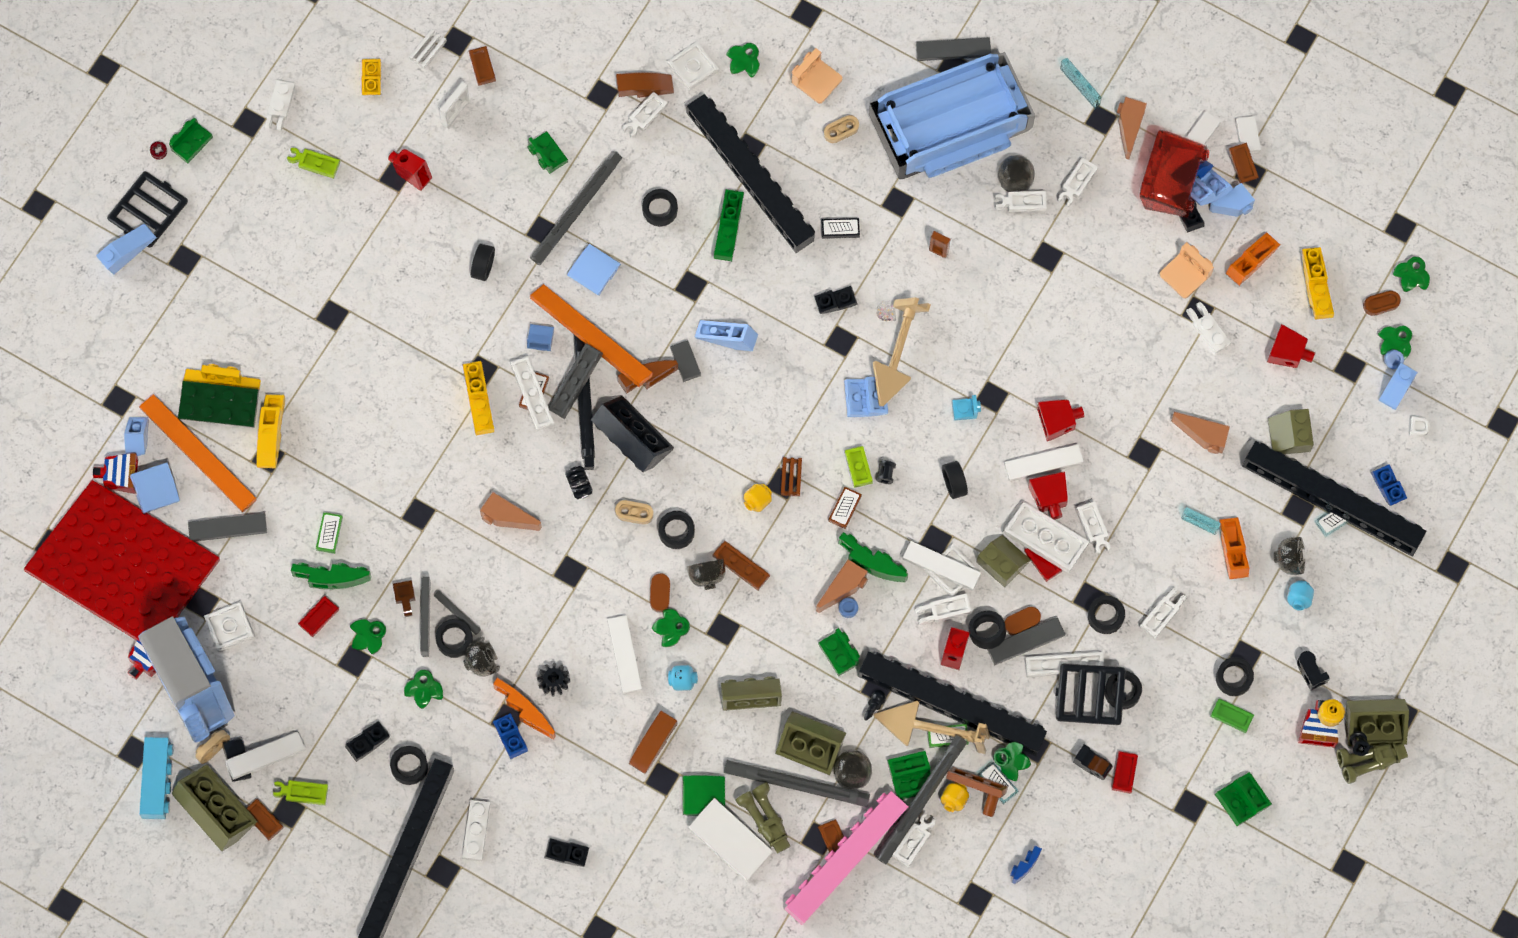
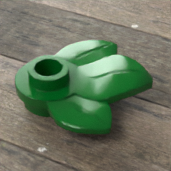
[726,43,760,78]
[1393,257,1430,292]
[1378,326,1412,360]
[652,609,690,647]
[350,619,386,654]
[404,670,443,709]
[994,742,1031,781]

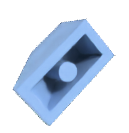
[1209,183,1255,217]
[1379,363,1418,410]
[124,417,149,456]

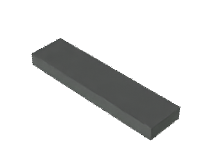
[916,37,991,61]
[548,343,603,419]
[188,513,267,542]
[420,577,431,657]
[987,617,1066,666]

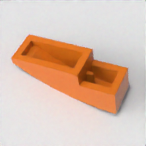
[1226,232,1281,286]
[1219,517,1250,579]

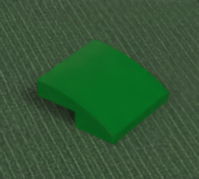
[887,751,936,800]
[1215,772,1272,827]
[683,775,725,816]

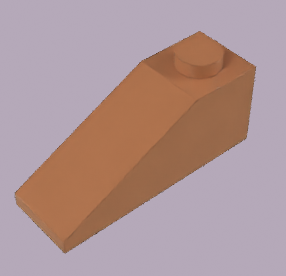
[1117,97,1147,159]
[1171,412,1230,454]
[480,492,542,531]
[816,559,868,613]

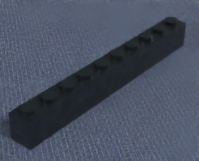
[686,94,815,253]
[1242,441,1427,557]
[858,651,1047,757]
[358,758,454,938]

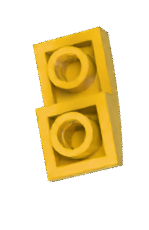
[362,59,381,95]

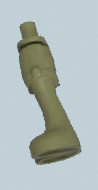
[1337,743,1408,784]
[735,782,790,854]

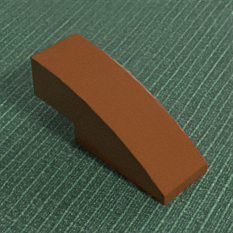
[616,73,674,98]
[618,360,678,394]
[629,711,677,774]

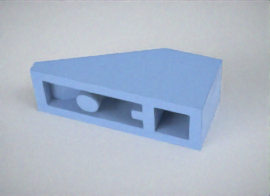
[96,224,157,275]
[695,320,758,351]

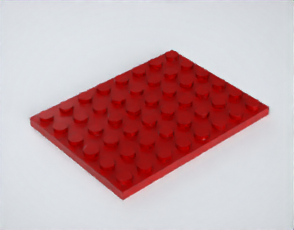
[24,480,220,641]

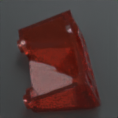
[1140,130,1210,217]

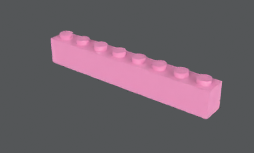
[784,791,908,925]

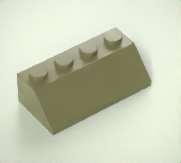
[172,764,257,851]

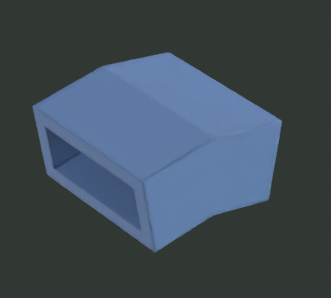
[527,324,554,351]

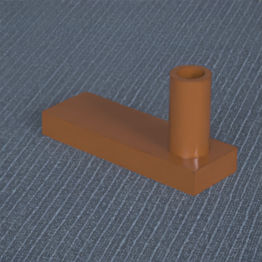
[946,767,1008,817]

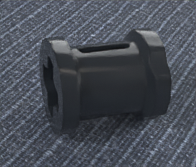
[876,460,896,484]
[1349,731,1370,756]

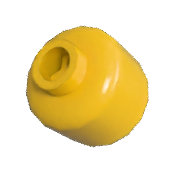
[743,484,772,512]
[1318,699,1345,727]
[940,782,969,812]

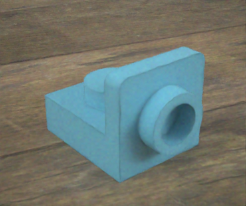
[952,395,981,421]

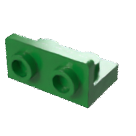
[169,118,213,164]
[527,131,568,174]
[818,628,860,677]

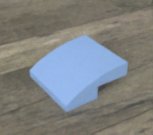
[1179,169,1233,206]
[567,244,621,296]
[844,377,888,417]
[130,462,180,514]

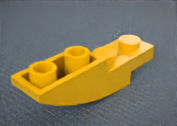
[1302,247,1334,320]
[463,361,495,436]
[257,395,286,468]

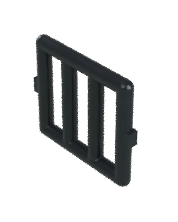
[107,171,188,248]
[1055,663,1126,725]

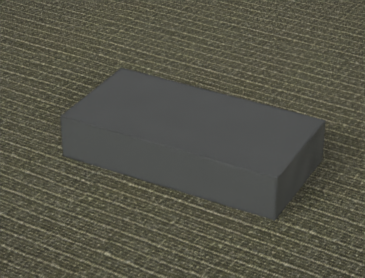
[670,340,701,382]

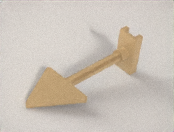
[873,297,931,407]
[874,701,990,754]

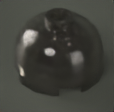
[997,155,1035,192]
[1274,537,1306,575]
[686,559,726,590]
[463,637,500,677]
[833,750,872,790]

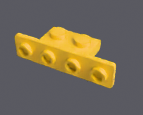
[183,364,261,390]

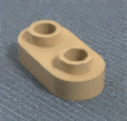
[824,115,859,143]
[615,500,653,524]
[195,730,230,764]

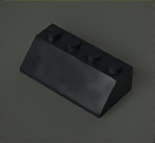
[591,396,674,472]

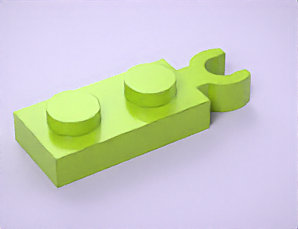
[287,148,340,179]
[273,780,328,806]

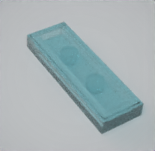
[1060,58,1102,109]

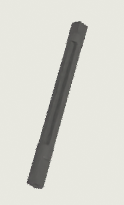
[530,151,623,265]
[875,735,968,865]
[724,760,870,807]

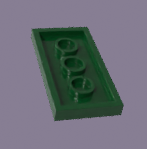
[178,381,259,428]

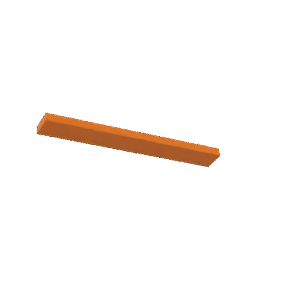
[530,284,653,387]
[139,394,257,513]

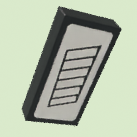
[821,218,860,239]

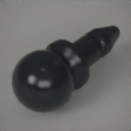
[864,690,886,721]

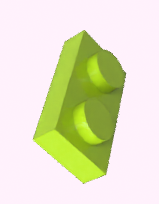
[844,446,873,488]

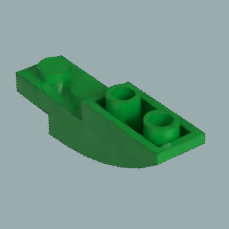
[714,189,744,262]
[838,532,908,582]
[291,563,371,589]

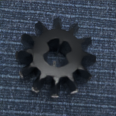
[565,466,593,500]
[537,663,571,697]

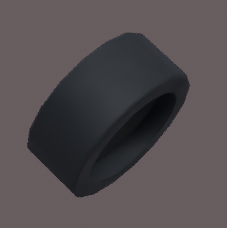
[642,189,678,227]
[470,244,495,281]
[942,461,968,499]
[658,511,695,549]
[1088,595,1125,634]
[968,610,1006,649]
[436,619,473,658]
[1216,657,1254,696]
[1104,671,1142,709]
[390,746,428,785]

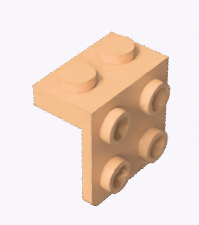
[792,48,842,104]
[1160,242,1214,299]

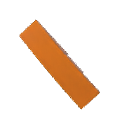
[493,678,556,740]

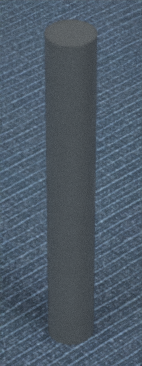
[434,591,481,635]

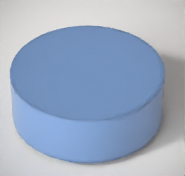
[1384,350,1404,369]
[839,598,858,618]

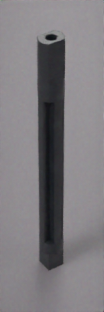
[573,334,595,470]

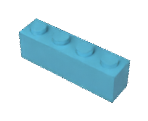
[139,737,174,819]

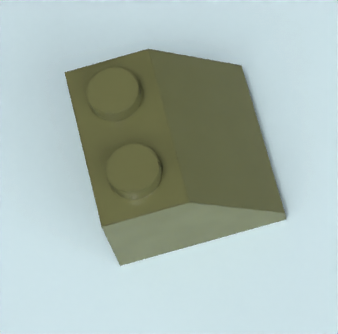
[1268,409,1314,454]
[976,535,1031,587]

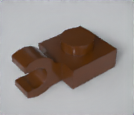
[393,580,416,617]

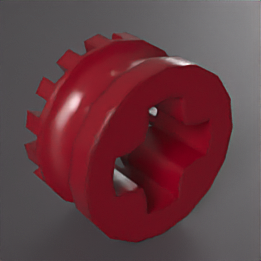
[150,141,167,160]

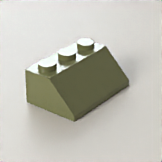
[721,676,782,711]
[1346,699,1409,746]
[775,711,846,775]

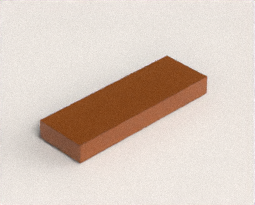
[713,540,770,591]

